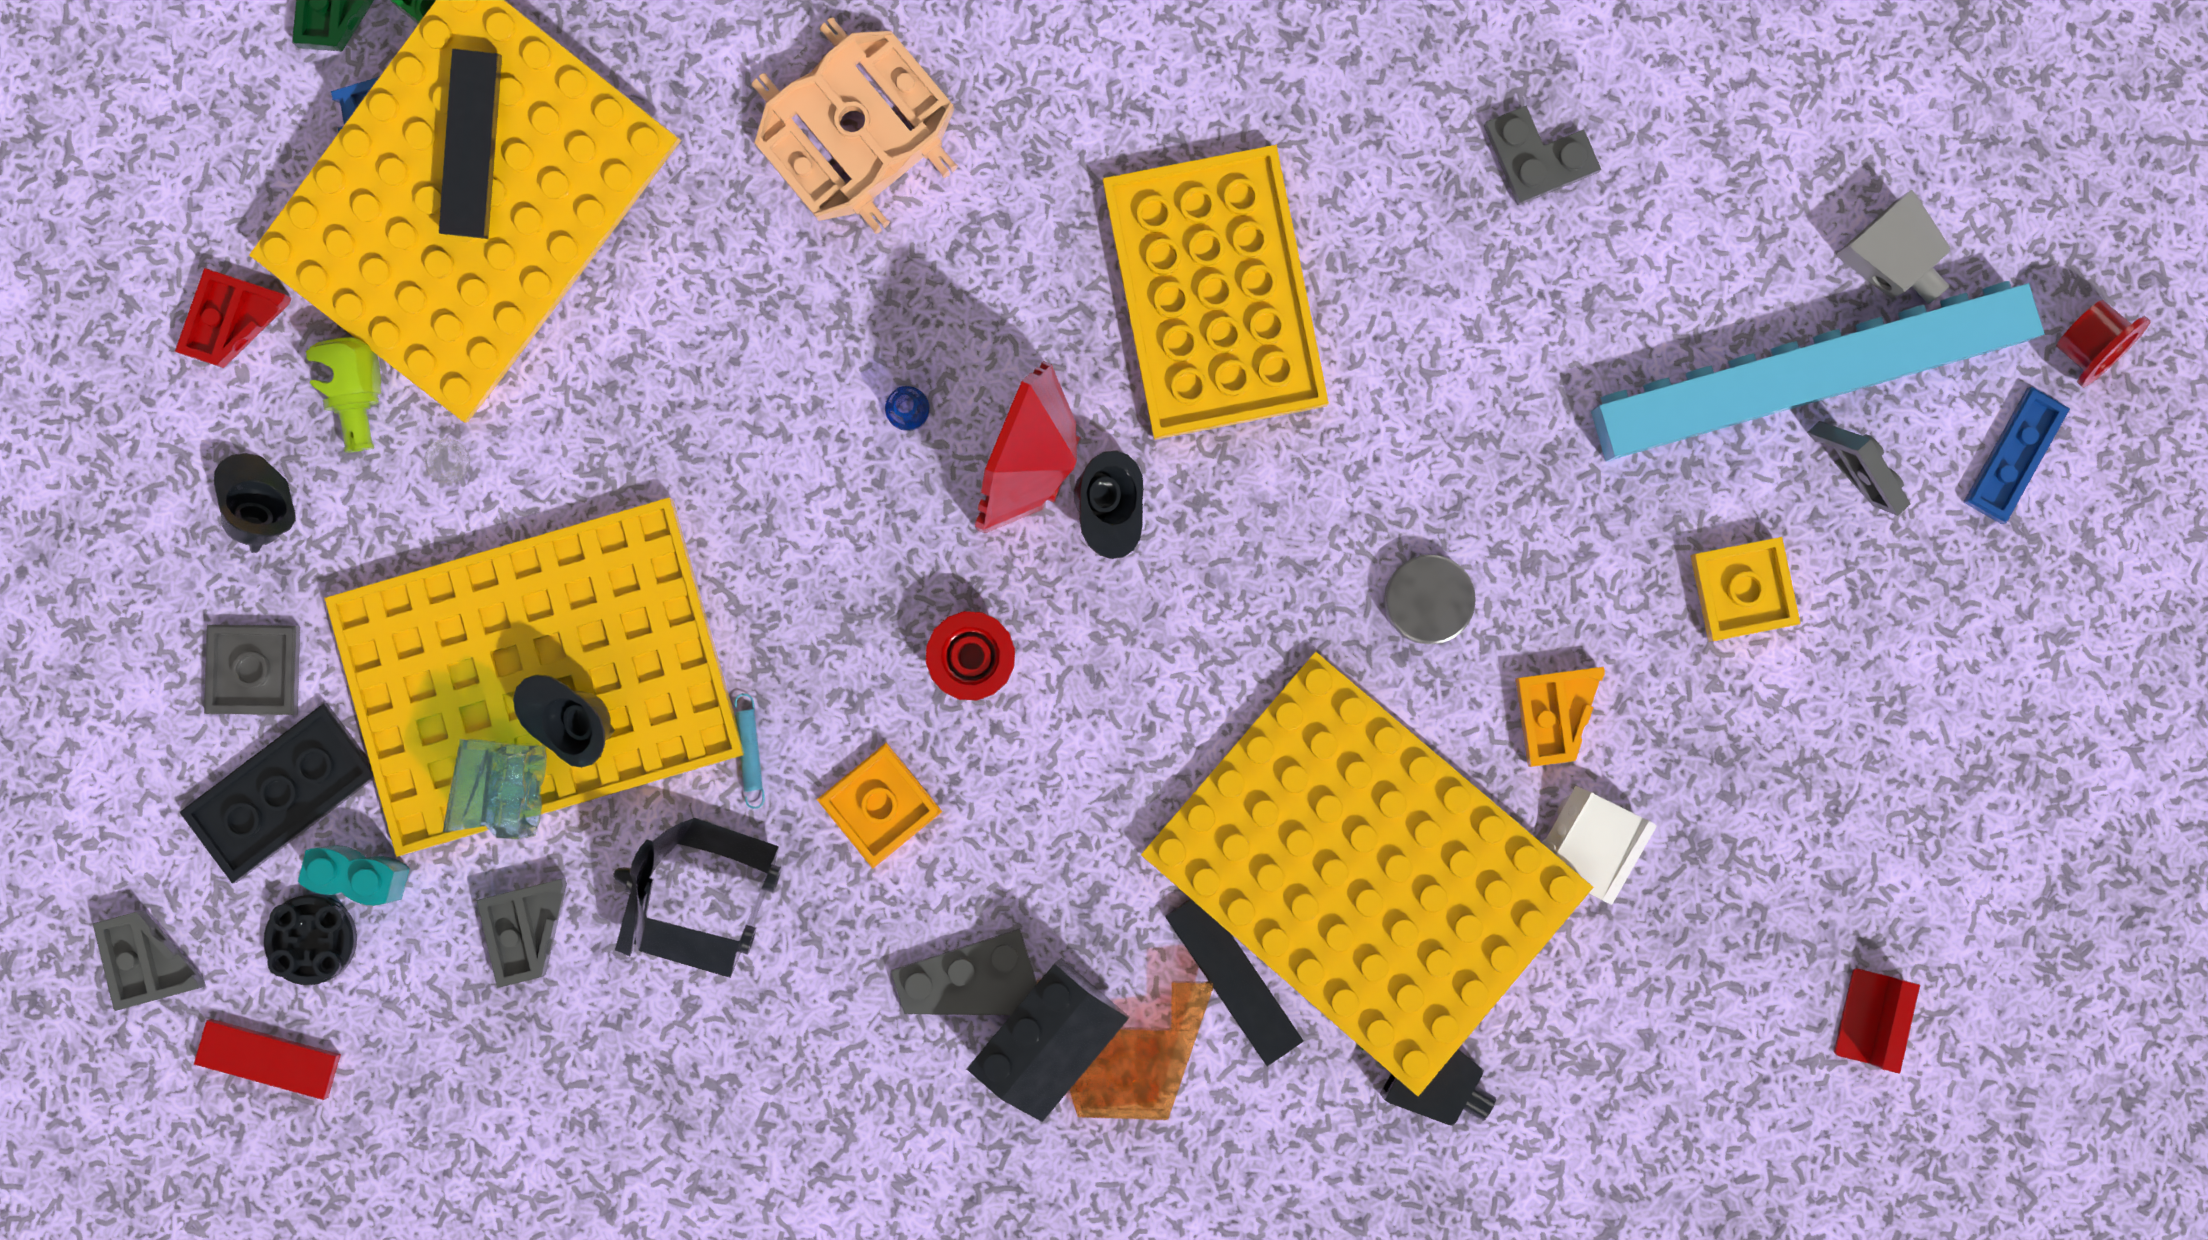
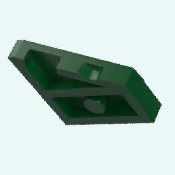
[292,0,374,52]

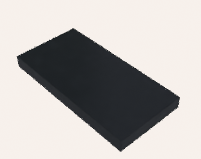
[179,703,374,884]

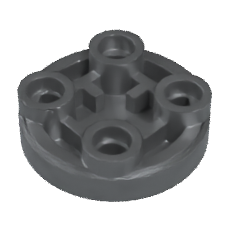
[1384,555,1476,645]

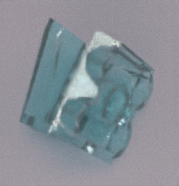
[443,739,546,839]

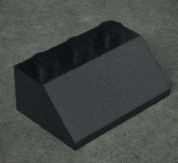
[966,958,1130,1122]

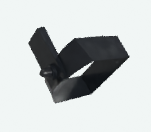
[613,818,782,978]

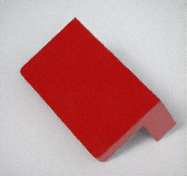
[1834,968,1920,1074]

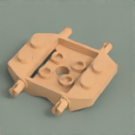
[751,17,958,234]

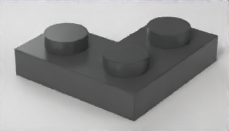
[1484,105,1601,205]

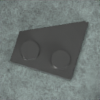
[476,878,567,988]

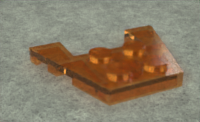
[1037,978,1214,1120]

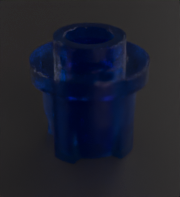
[885,386,930,431]

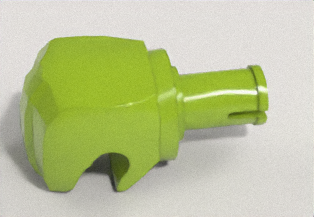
[305,337,381,453]

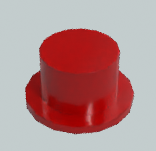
[2056,300,2151,388]
[926,611,1015,701]

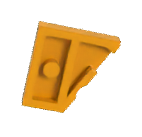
[1515,667,1605,767]

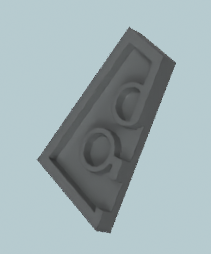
[891,928,1037,1015]

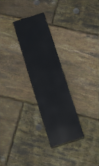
[439,49,502,239]
[1165,899,1304,1067]

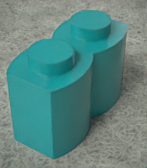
[298,845,410,906]

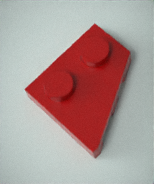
[175,268,291,368]

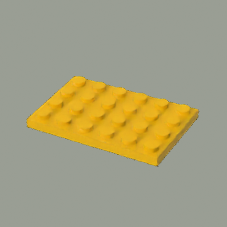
[1103,144,1329,440]

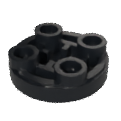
[264,894,357,985]

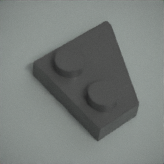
[1807,421,1911,516]
[92,910,206,1011]

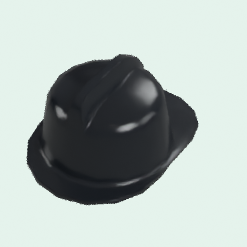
[1073,450,1144,559]
[214,453,296,553]
[513,674,615,768]

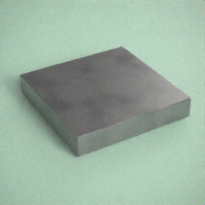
[204,625,300,715]

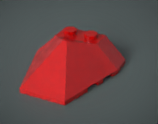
[975,361,1081,533]

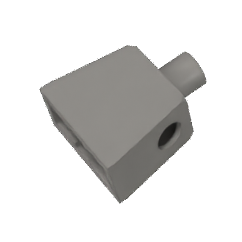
[1836,190,1950,304]

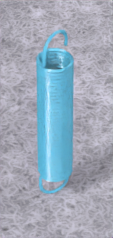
[734,693,765,809]

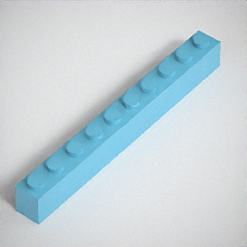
[1591,281,2045,462]

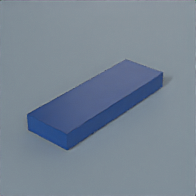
[1963,387,2070,524]

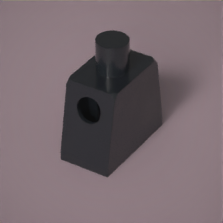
[1380,1049,1496,1126]

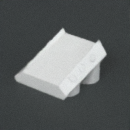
[1542,786,1657,905]

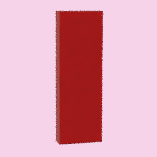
[194,1019,341,1100]

